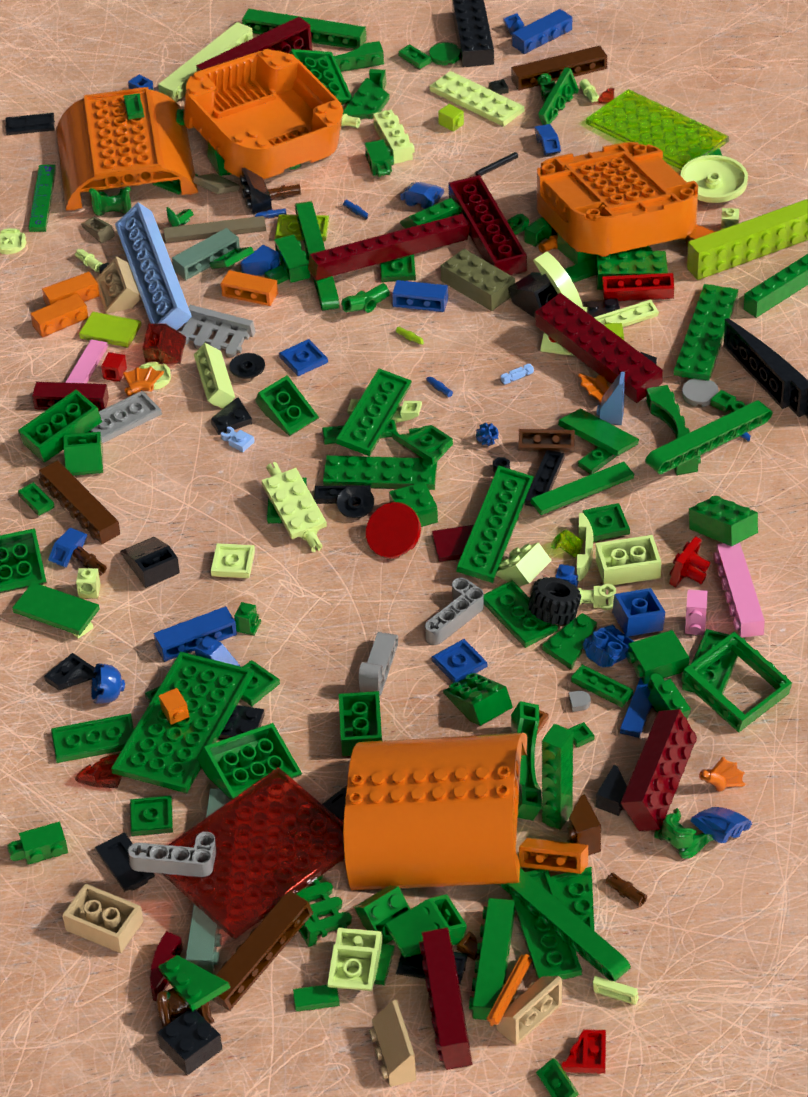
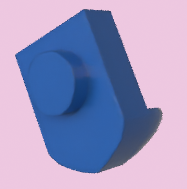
[503,13,525,35]

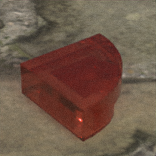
[598,88,615,104]

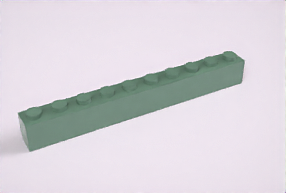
[186,788,240,974]

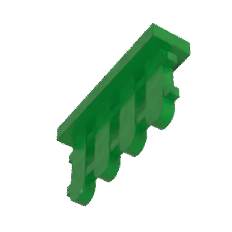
[271,866,352,947]

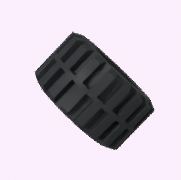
[528,577,581,625]

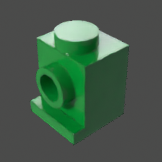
[234,602,261,636]

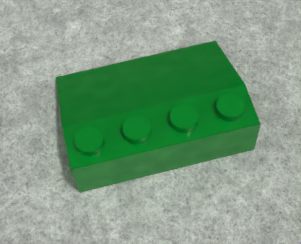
[289,49,352,105]
[0,528,47,593]
[197,723,302,800]

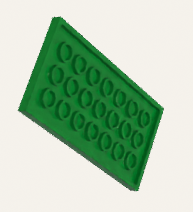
[111,652,254,793]

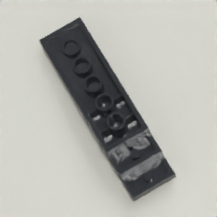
[723,318,808,418]

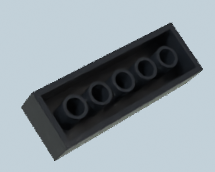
[452,0,494,67]

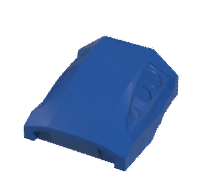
[400,182,444,209]
[583,625,634,668]
[690,807,752,843]

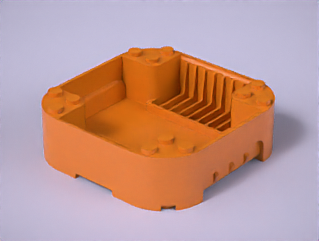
[183,49,343,179]
[536,142,698,257]

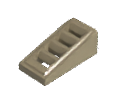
[81,216,115,243]

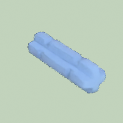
[500,363,534,385]

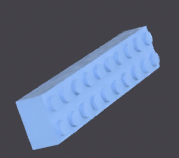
[115,202,192,339]

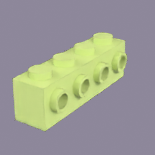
[373,109,415,164]
[194,343,235,409]

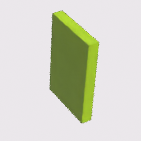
[275,214,329,242]
[79,312,142,348]

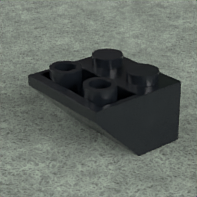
[240,168,272,215]

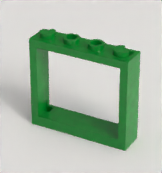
[681,632,792,732]

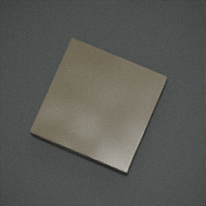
[193,173,240,194]

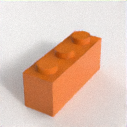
[221,270,278,306]
[42,272,100,306]
[30,294,89,338]
[519,838,588,874]

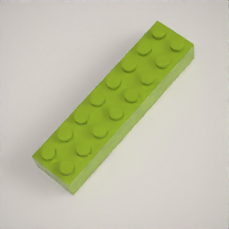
[687,199,808,280]

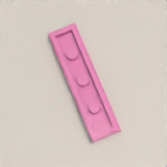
[65,339,108,383]

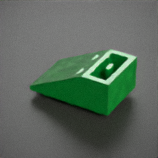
[443,673,513,726]
[385,894,467,958]

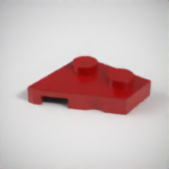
[561,1029,606,1074]

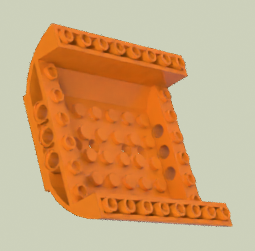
[56,87,198,210]

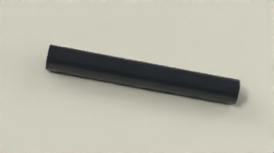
[475,152,518,176]

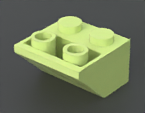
[496,543,552,587]

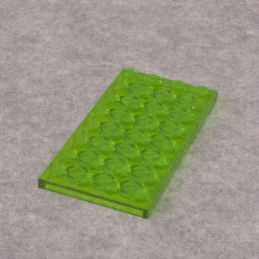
[586,89,729,170]

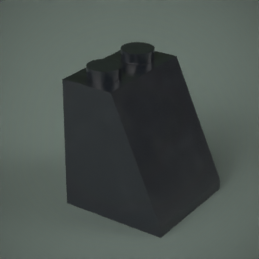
[508,272,558,318]

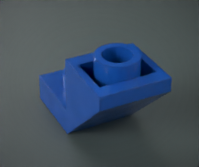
[534,124,561,155]
[48,528,88,567]

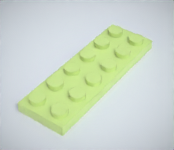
[430,71,524,127]

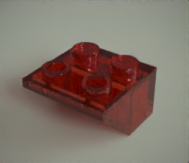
[142,324,186,364]

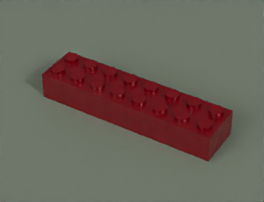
[196,17,312,72]
[448,175,527,275]
[535,292,663,403]

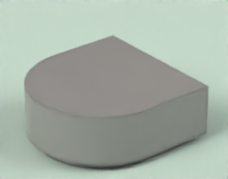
[569,691,591,712]

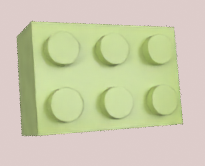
[596,535,661,585]

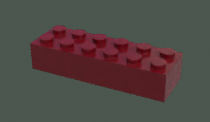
[621,709,697,831]
[419,927,473,1070]

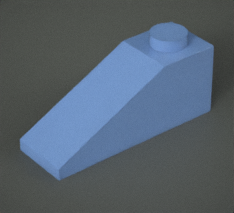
[597,372,625,425]

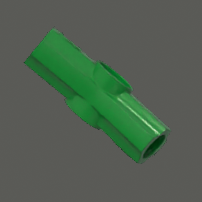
[341,283,390,313]

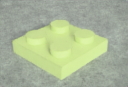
[211,543,255,578]

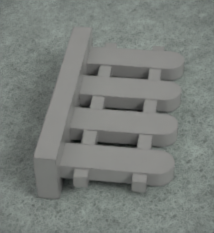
[177,305,256,358]

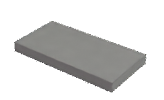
[88,391,162,444]

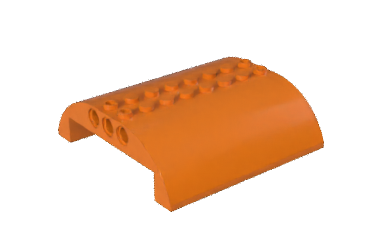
[344,733,527,890]

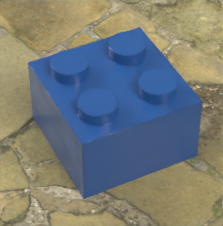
[612,588,666,637]

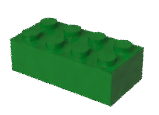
[595,251,668,290]
[18,390,102,463]

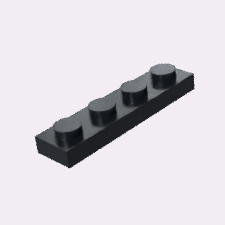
[525,450,565,507]

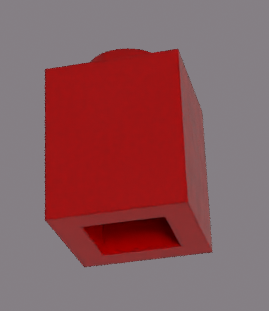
[101,352,127,382]

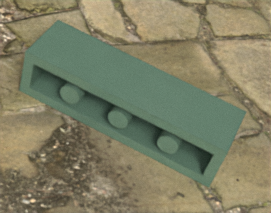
[172,228,240,280]

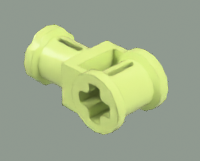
[578,584,616,610]

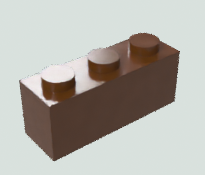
[518,429,575,452]

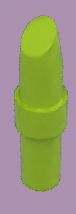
[396,326,424,345]

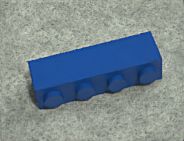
[512,9,572,54]
[153,606,237,662]

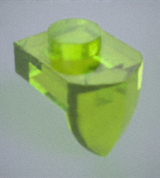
[551,530,583,558]

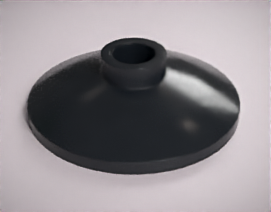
[230,353,265,379]
[337,486,374,518]

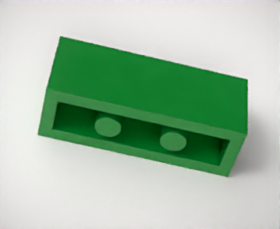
[274,234,310,283]

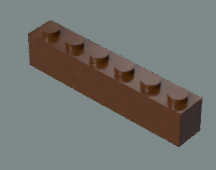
[511,45,607,91]
[39,460,120,545]
[212,890,313,1011]

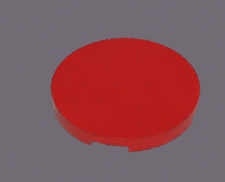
[366,502,421,559]

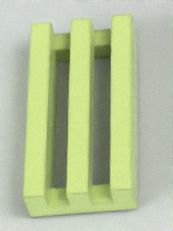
[593,976,639,1005]

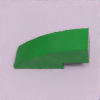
[524,217,557,247]

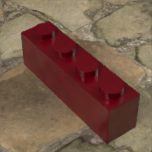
[32,382,109,411]

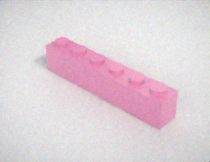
[713,542,765,638]

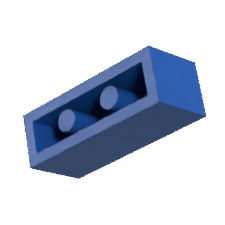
[392,280,448,312]

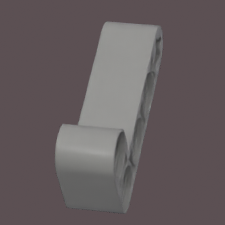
[425,578,484,645]
[359,632,398,696]
[128,832,216,877]

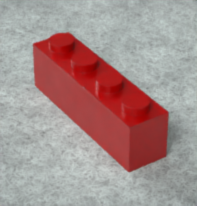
[603,273,674,301]

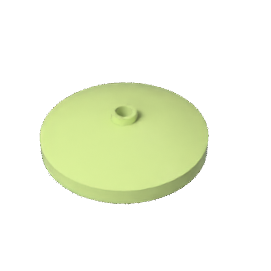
[680,155,748,203]

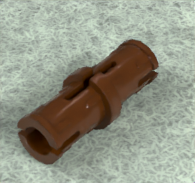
[268,184,301,199]
[73,546,107,576]
[605,872,648,907]

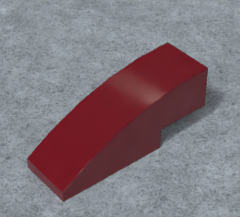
[150,931,183,1002]

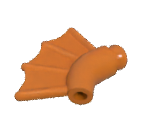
[123,366,164,397]
[578,374,609,403]
[699,757,745,792]

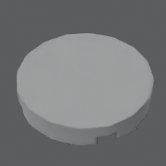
[682,378,719,406]

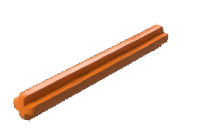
[487,954,532,1026]

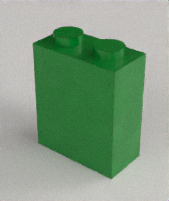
[626,630,690,684]

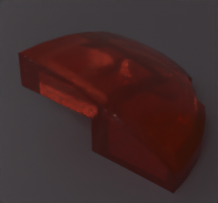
[75,753,122,788]

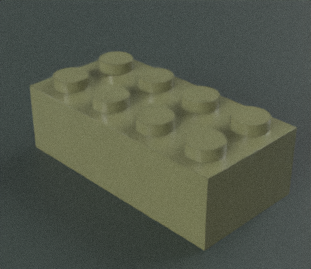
[441,249,515,311]

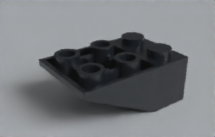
[120,537,180,588]

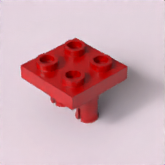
[669,536,711,588]

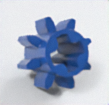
[476,423,499,446]

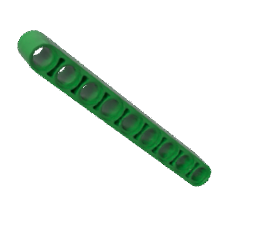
[295,201,340,311]
[645,400,773,475]
[498,868,631,982]

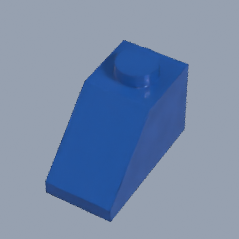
[241,245,280,276]
[195,636,240,666]

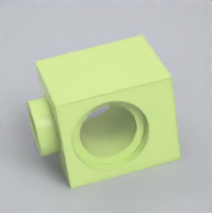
[721,208,739,230]
[76,568,101,599]

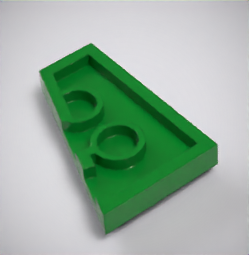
[542,613,597,670]
[158,955,230,1011]

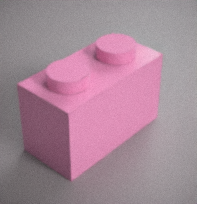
[685,590,708,635]

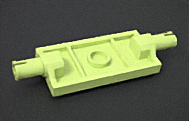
[262,462,327,552]

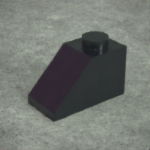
[596,765,627,816]

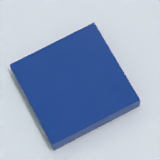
[279,339,328,376]
[432,639,488,683]

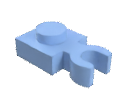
[221,427,255,452]

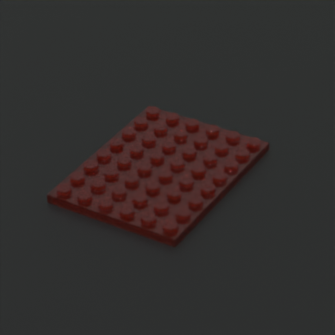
[161,767,345,940]

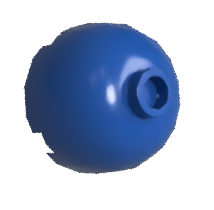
[91,663,125,704]

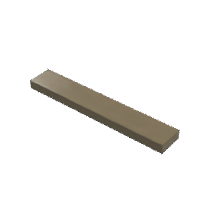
[164,216,266,243]

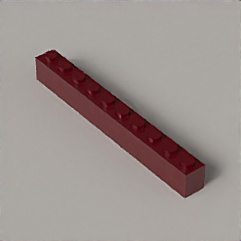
[308,214,470,280]

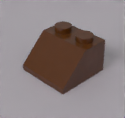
[567,794,601,856]

